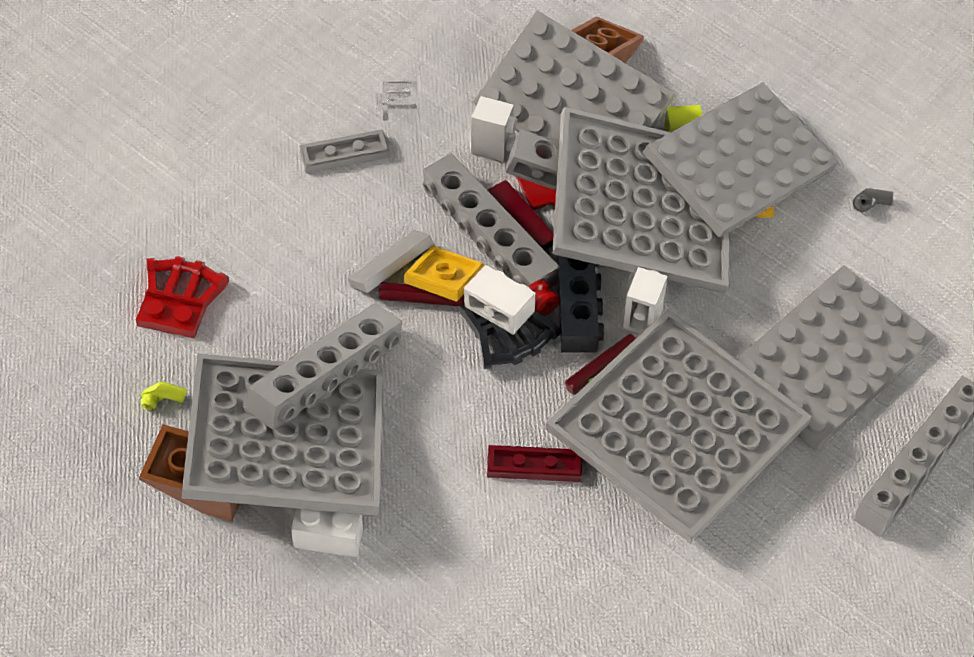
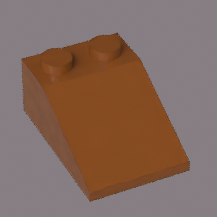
[571,16,644,63]
[139,424,240,522]

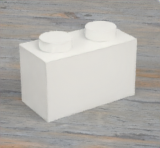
[471,96,517,162]
[464,265,535,335]
[623,267,667,334]
[291,509,363,558]

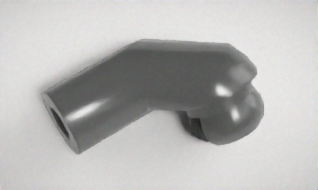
[853,188,893,212]

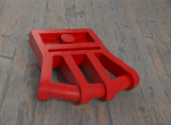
[136,256,229,339]

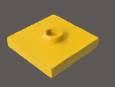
[404,245,485,302]

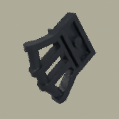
[460,303,561,370]

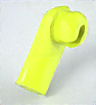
[141,381,187,410]

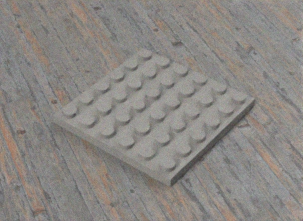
[552,107,729,293]
[546,309,812,544]
[182,353,383,516]

